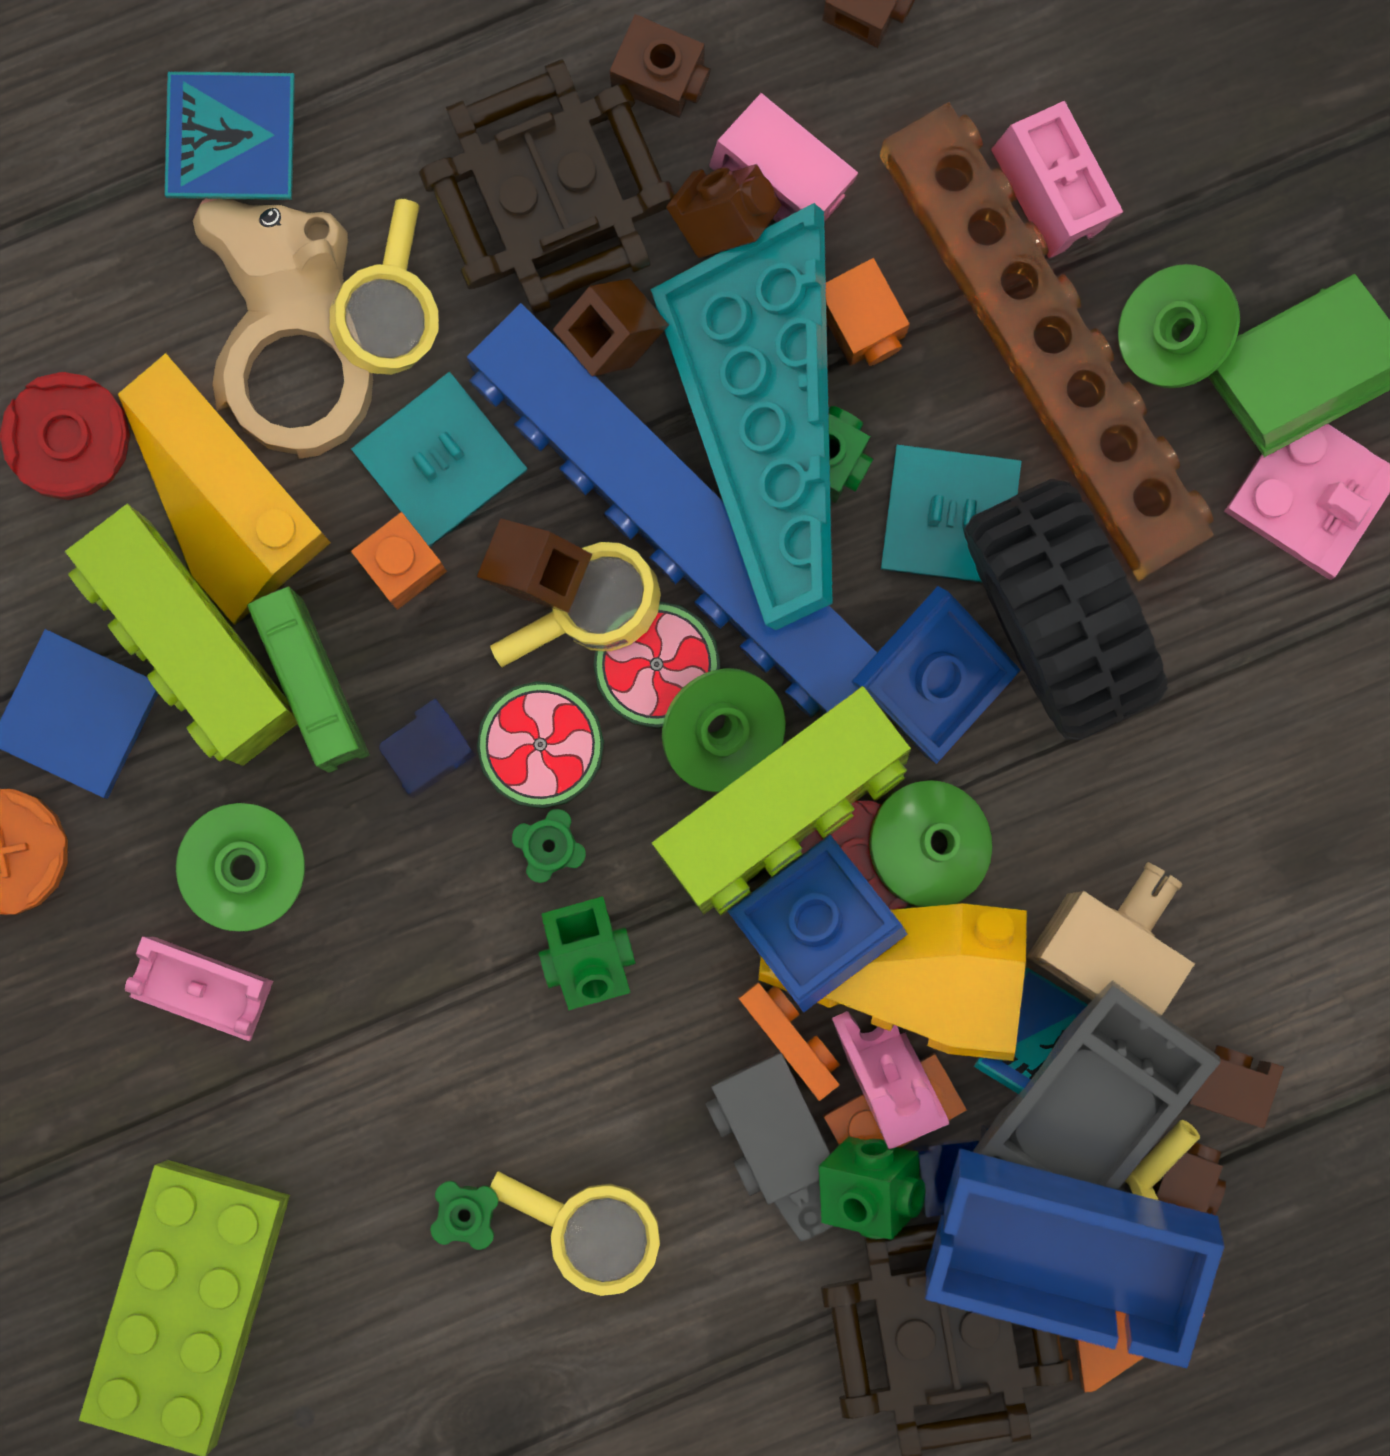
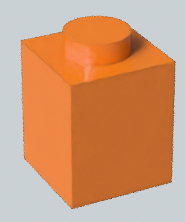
[826,257,910,366]
[351,512,447,610]

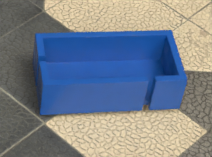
[925,1149,1224,1368]

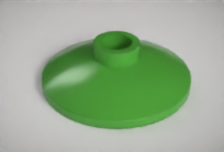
[1118,264,1240,388]
[662,668,786,792]
[869,781,992,907]
[176,803,305,932]

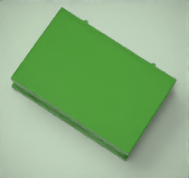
[1208,274,1390,458]
[247,587,370,773]

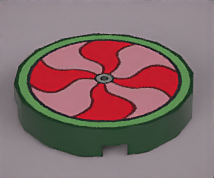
[593,602,720,729]
[477,681,604,809]

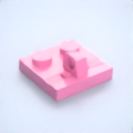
[1224,424,1390,580]

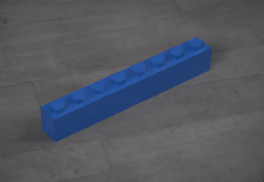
[467,303,877,718]

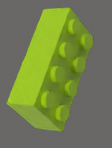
[65,503,297,766]
[652,686,911,916]
[79,1160,290,1456]

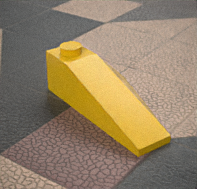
[118,353,331,625]
[758,903,1027,1061]

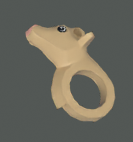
[193,199,373,459]

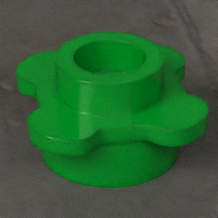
[512,809,586,883]
[430,1181,499,1250]

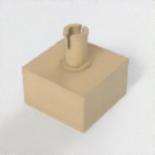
[1027,862,1195,1015]

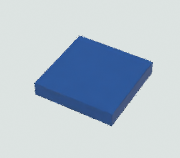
[852,586,1021,764]
[0,629,159,799]
[728,835,908,1013]

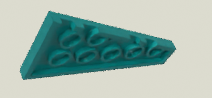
[651,203,833,630]

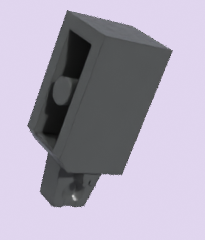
[705,1051,833,1241]

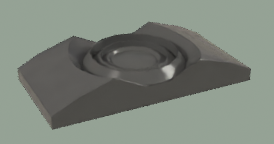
[973,980,1221,1190]

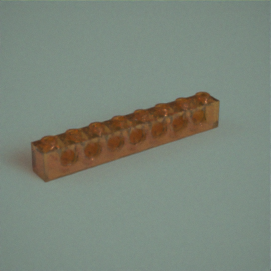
[880,102,1214,582]

